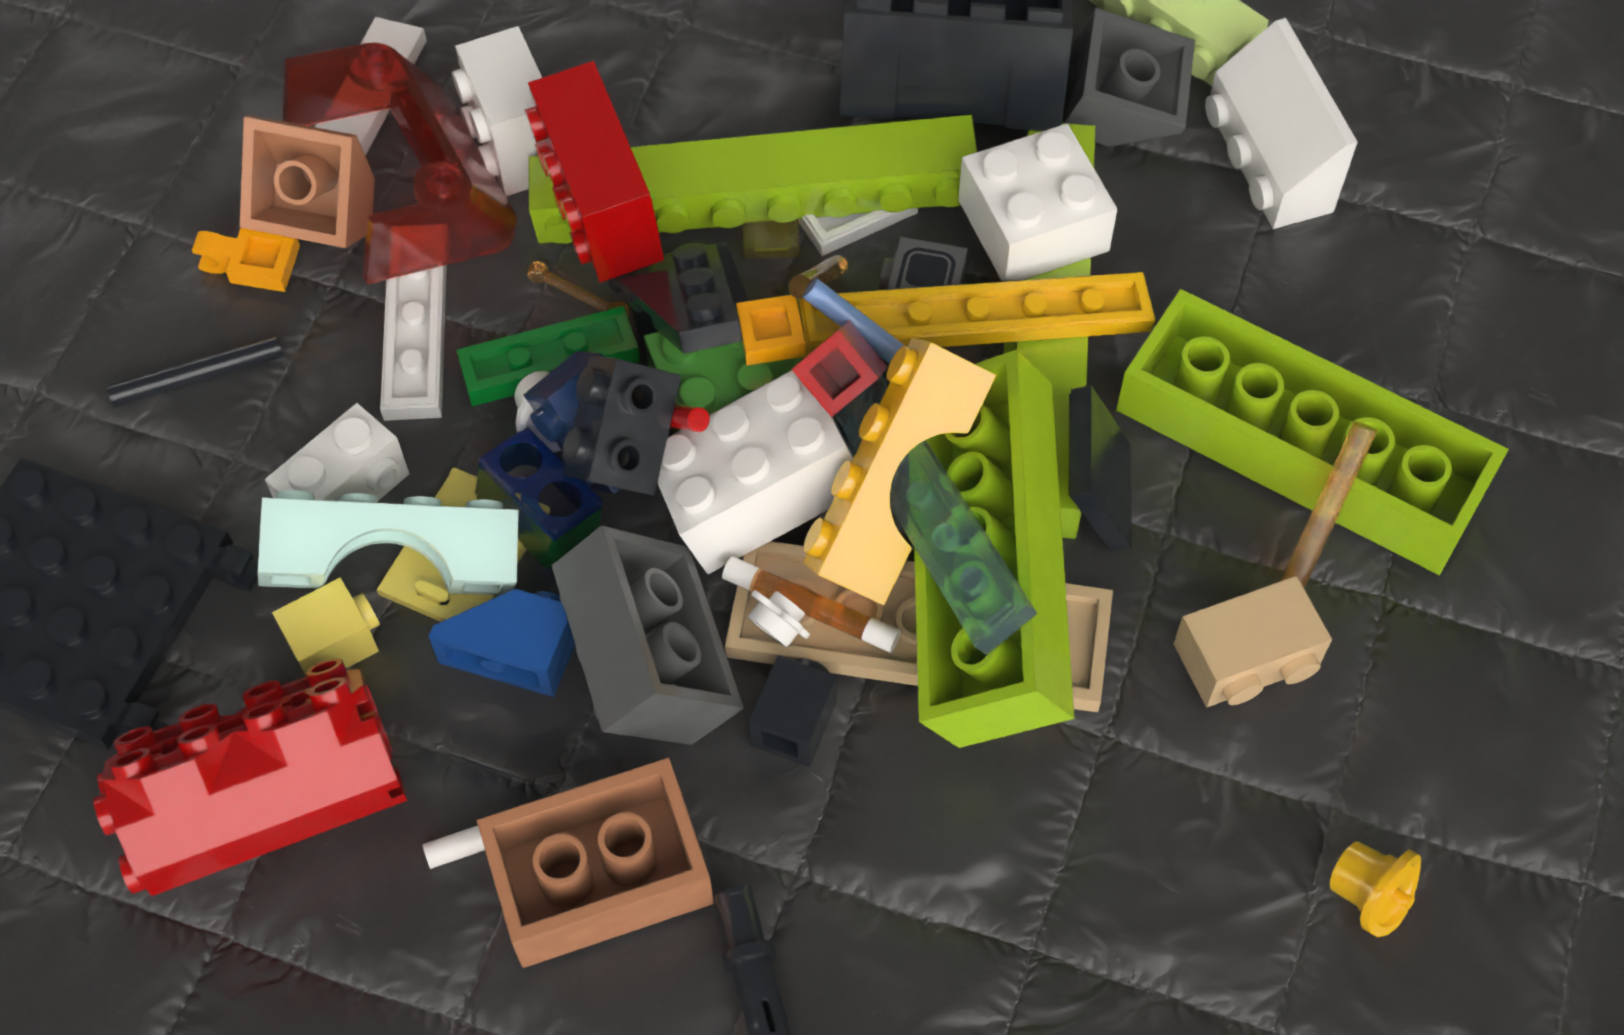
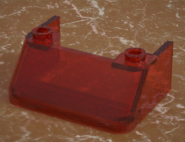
[283,42,517,284]

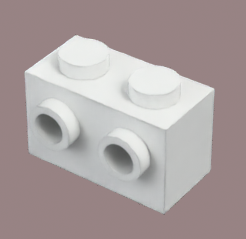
[265,403,410,501]

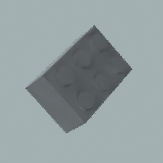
[552,525,744,745]

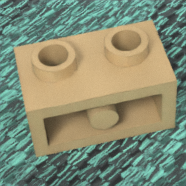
[1174,576,1332,708]

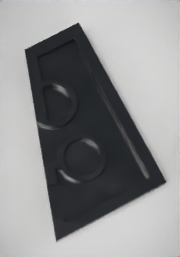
[608,243,743,354]

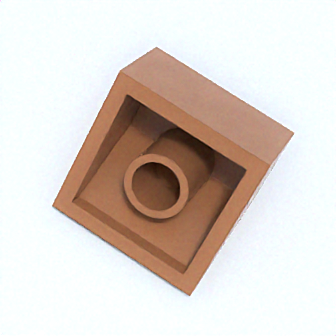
[240,115,375,248]

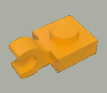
[192,228,300,292]

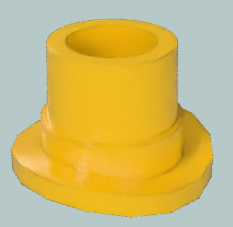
[1330,841,1421,937]

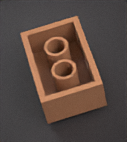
[476,758,714,968]

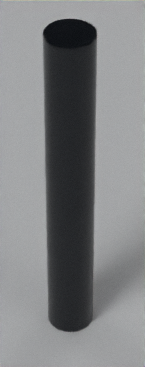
[107,335,284,408]

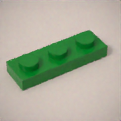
[456,306,641,407]

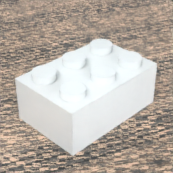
[657,371,854,574]

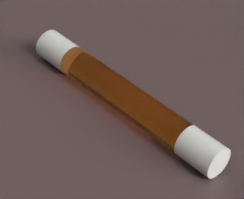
[722,556,901,653]

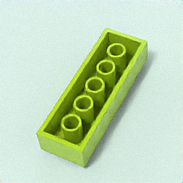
[1116,289,1509,576]
[911,349,1074,748]

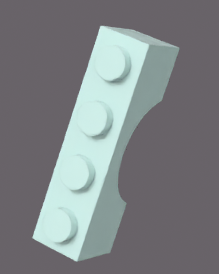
[258,490,518,595]

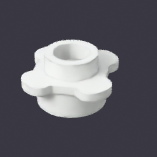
[747,590,810,648]

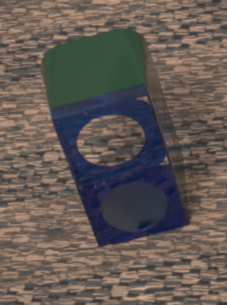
[475,427,603,569]

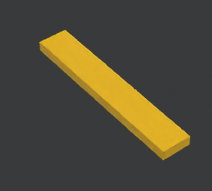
[797,272,1155,356]

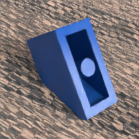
[428,589,576,697]

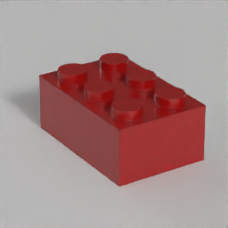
[524,60,664,283]

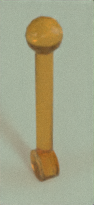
[527,261,630,319]

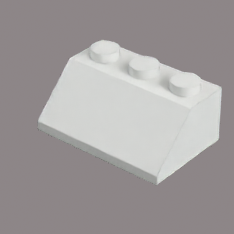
[1205,18,1357,229]

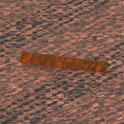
[789,255,848,299]
[1281,421,1377,588]

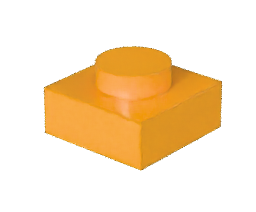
[736,294,806,366]

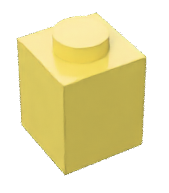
[272,577,380,675]

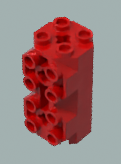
[93,658,407,896]

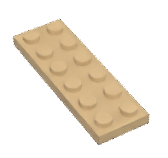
[725,541,1113,712]

